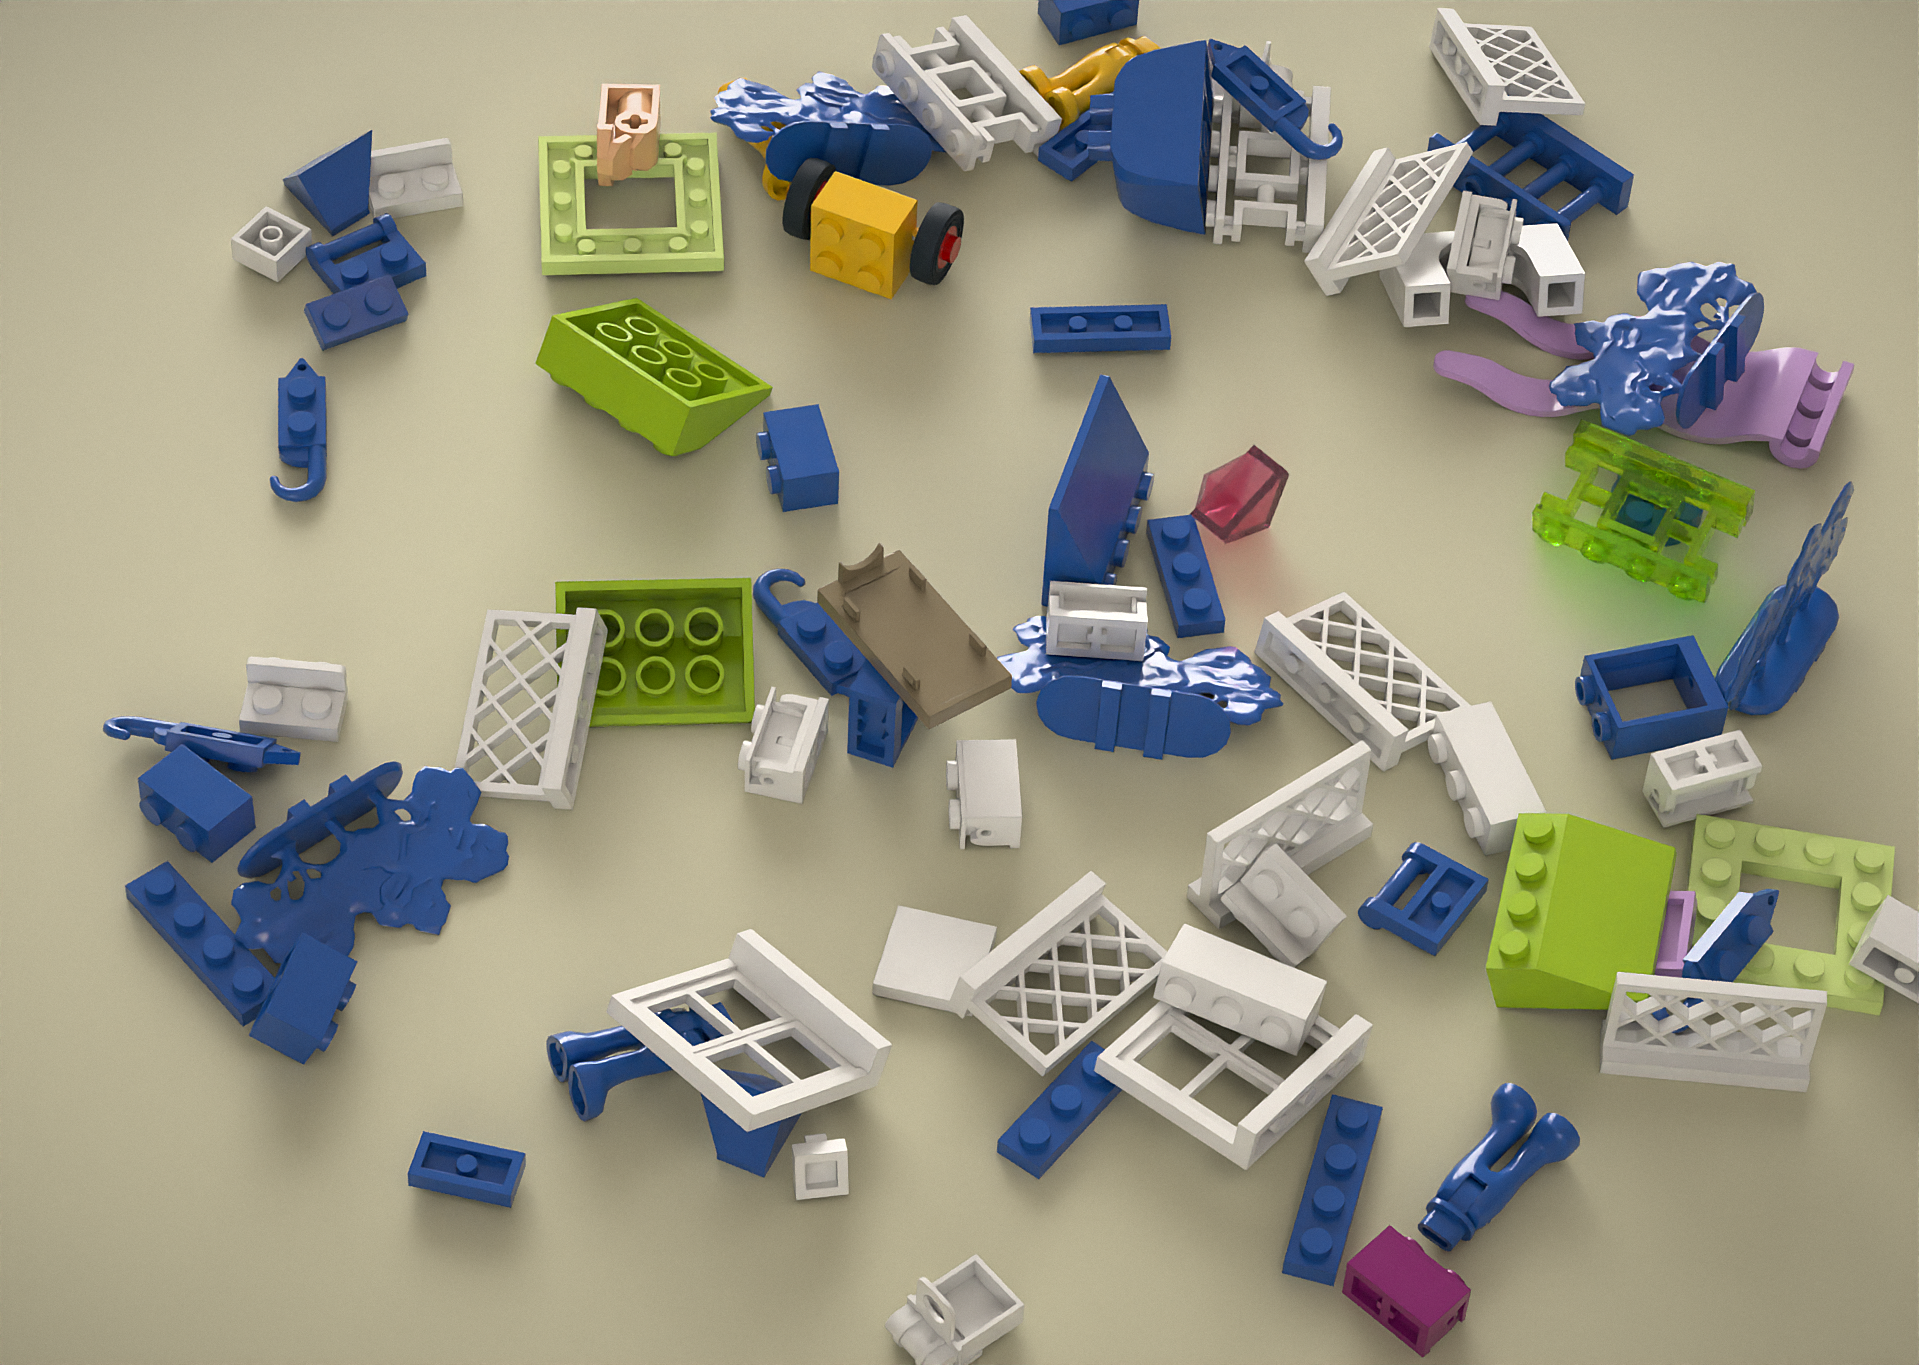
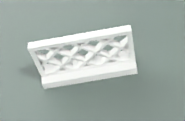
[1429,8,1585,126]
[1304,142,1473,296]
[1254,592,1471,772]
[454,607,608,810]
[1187,740,1373,929]
[948,871,1167,1077]
[1600,972,1827,1092]

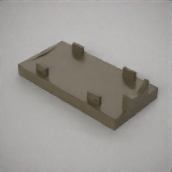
[817,543,1012,730]

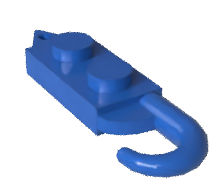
[1207,39,1343,160]
[269,358,327,502]
[753,568,866,697]
[103,716,301,772]
[1652,889,1779,1034]

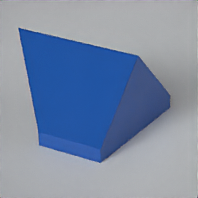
[283,130,372,236]
[700,1069,803,1178]

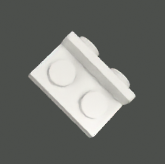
[369,138,463,218]
[239,656,348,742]
[1221,844,1347,968]

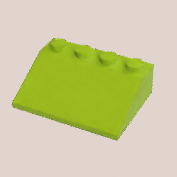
[535,298,773,456]
[555,578,755,727]
[1486,813,1677,1010]

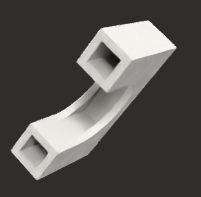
[1379,223,1585,327]

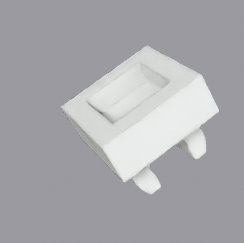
[792,1133,849,1200]

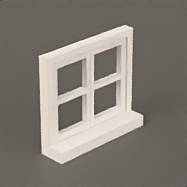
[606,929,892,1132]
[1094,1001,1373,1170]

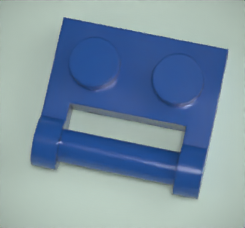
[305,213,427,294]
[1358,842,1489,956]

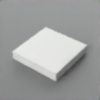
[872,905,997,1017]

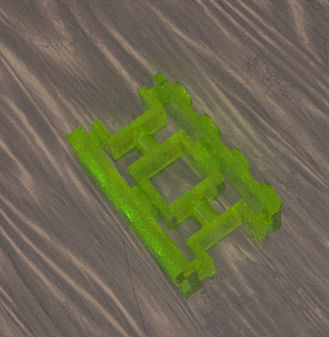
[1532,419,1755,603]

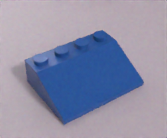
[1041,374,1154,607]

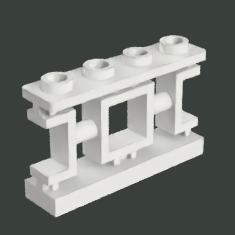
[872,15,1062,171]
[1205,86,1331,253]

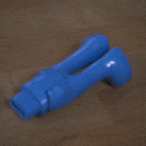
[546,1002,734,1122]
[1418,1083,1580,1252]

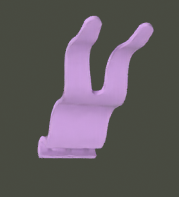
[1433,291,1854,468]

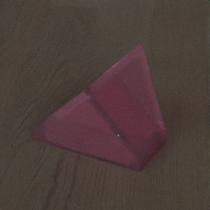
[1190,445,1289,544]

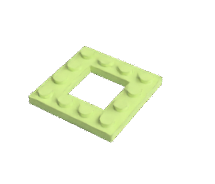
[538,132,724,275]
[1686,814,1895,1016]

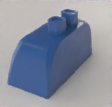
[1087,40,1214,235]

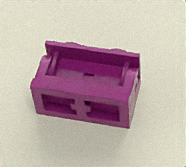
[1342,1225,1471,1357]

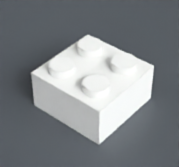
[231,206,313,282]

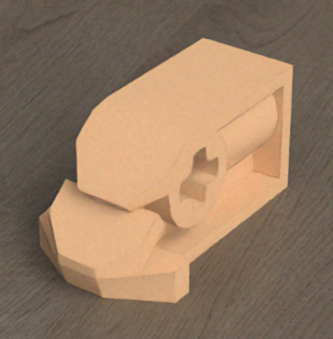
[597,84,661,186]

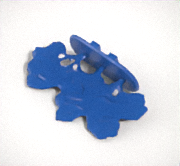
[710,71,946,185]
[1549,261,1764,436]
[1715,481,1854,715]
[997,616,1283,760]
[231,761,509,963]

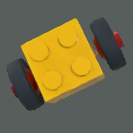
[782,158,964,300]

